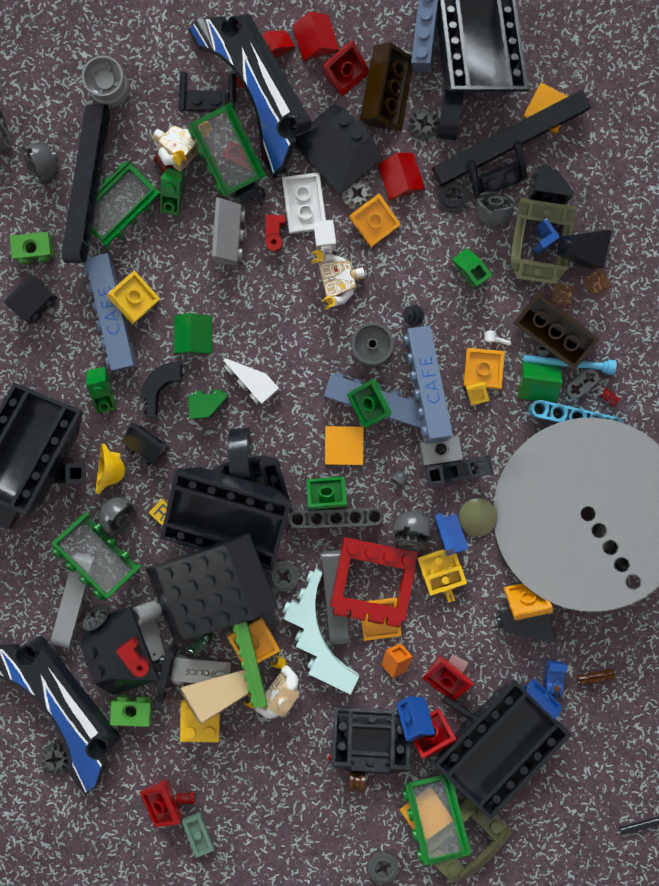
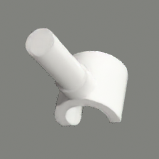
[485,331,511,346]

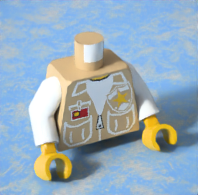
[153,121,212,172]
[311,250,365,310]
[243,656,299,719]

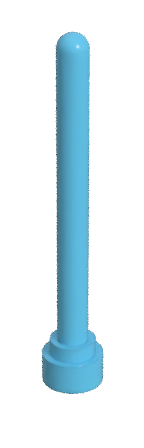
[523,355,617,375]

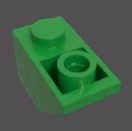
[160,168,185,216]
[451,248,492,290]
[86,367,116,413]
[188,390,229,419]

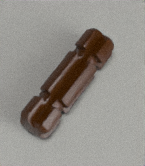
[576,669,615,686]

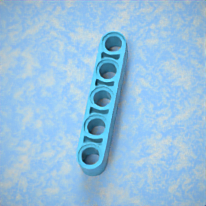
[528,400,624,423]

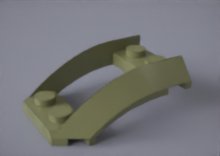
[510,198,578,284]
[427,798,514,883]

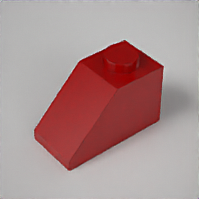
[262,30,295,58]

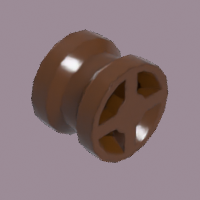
[348,772,365,793]

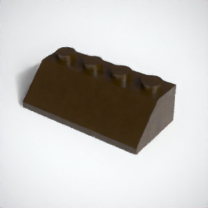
[360,42,413,132]
[513,291,600,370]

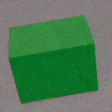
[174,313,212,354]
[517,361,562,403]
[347,378,392,428]
[306,476,347,510]

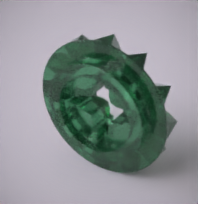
[187,632,214,656]

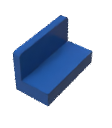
[532,219,560,256]
[434,513,468,556]
[523,678,562,719]
[396,696,435,742]

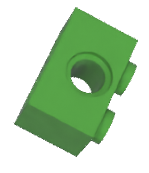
[10,232,55,265]
[110,695,153,727]

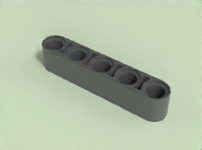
[289,507,384,528]
[321,549,349,645]

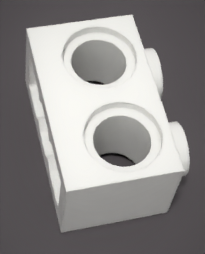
[314,220,336,254]

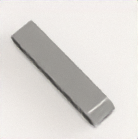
[51,553,96,649]

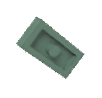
[182,812,215,858]

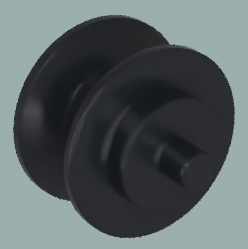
[403,305,424,325]

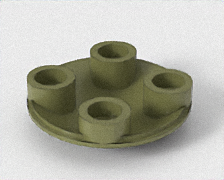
[459,498,497,537]

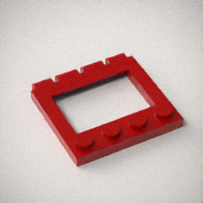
[330,537,418,628]

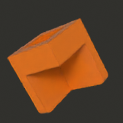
[381,643,413,678]

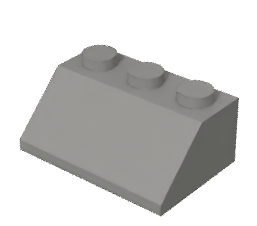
[212,198,246,265]

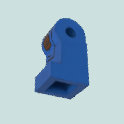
[544,660,568,698]

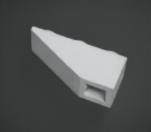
[223,358,280,405]

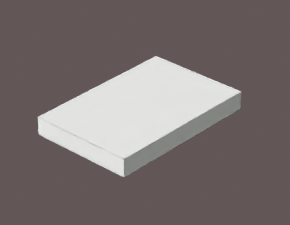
[282,172,326,234]

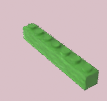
[233,621,267,709]

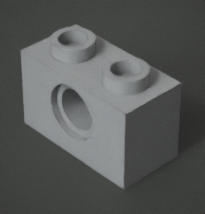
[419,434,463,465]

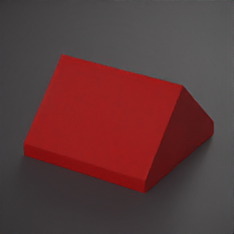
[292,11,339,62]
[323,40,369,97]
[378,153,425,201]
[422,655,474,700]
[413,708,457,759]
[139,779,182,828]

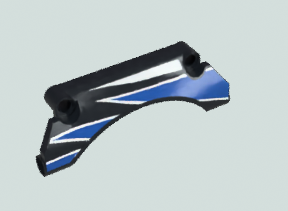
[188,14,311,178]
[0,636,120,795]

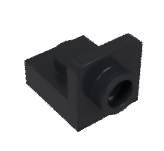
[235,181,266,206]

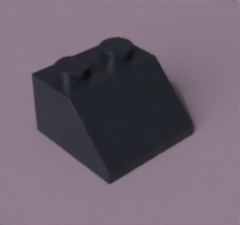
[528,166,574,204]
[3,275,57,324]
[122,423,169,466]

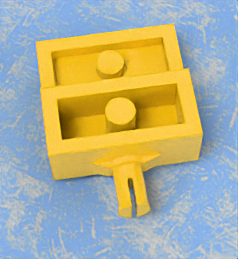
[417,549,467,603]
[180,700,221,742]

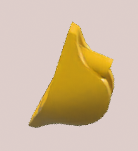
[95,444,125,494]

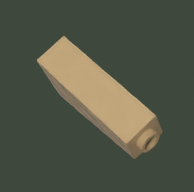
[180,670,262,725]

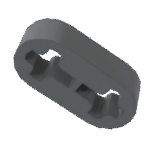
[565,369,599,399]

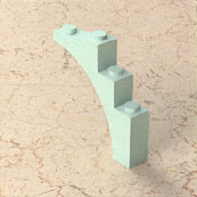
[282,568,359,695]

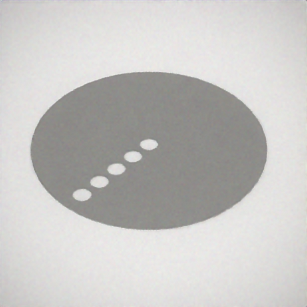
[493,418,659,612]

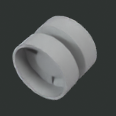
[82,56,129,108]

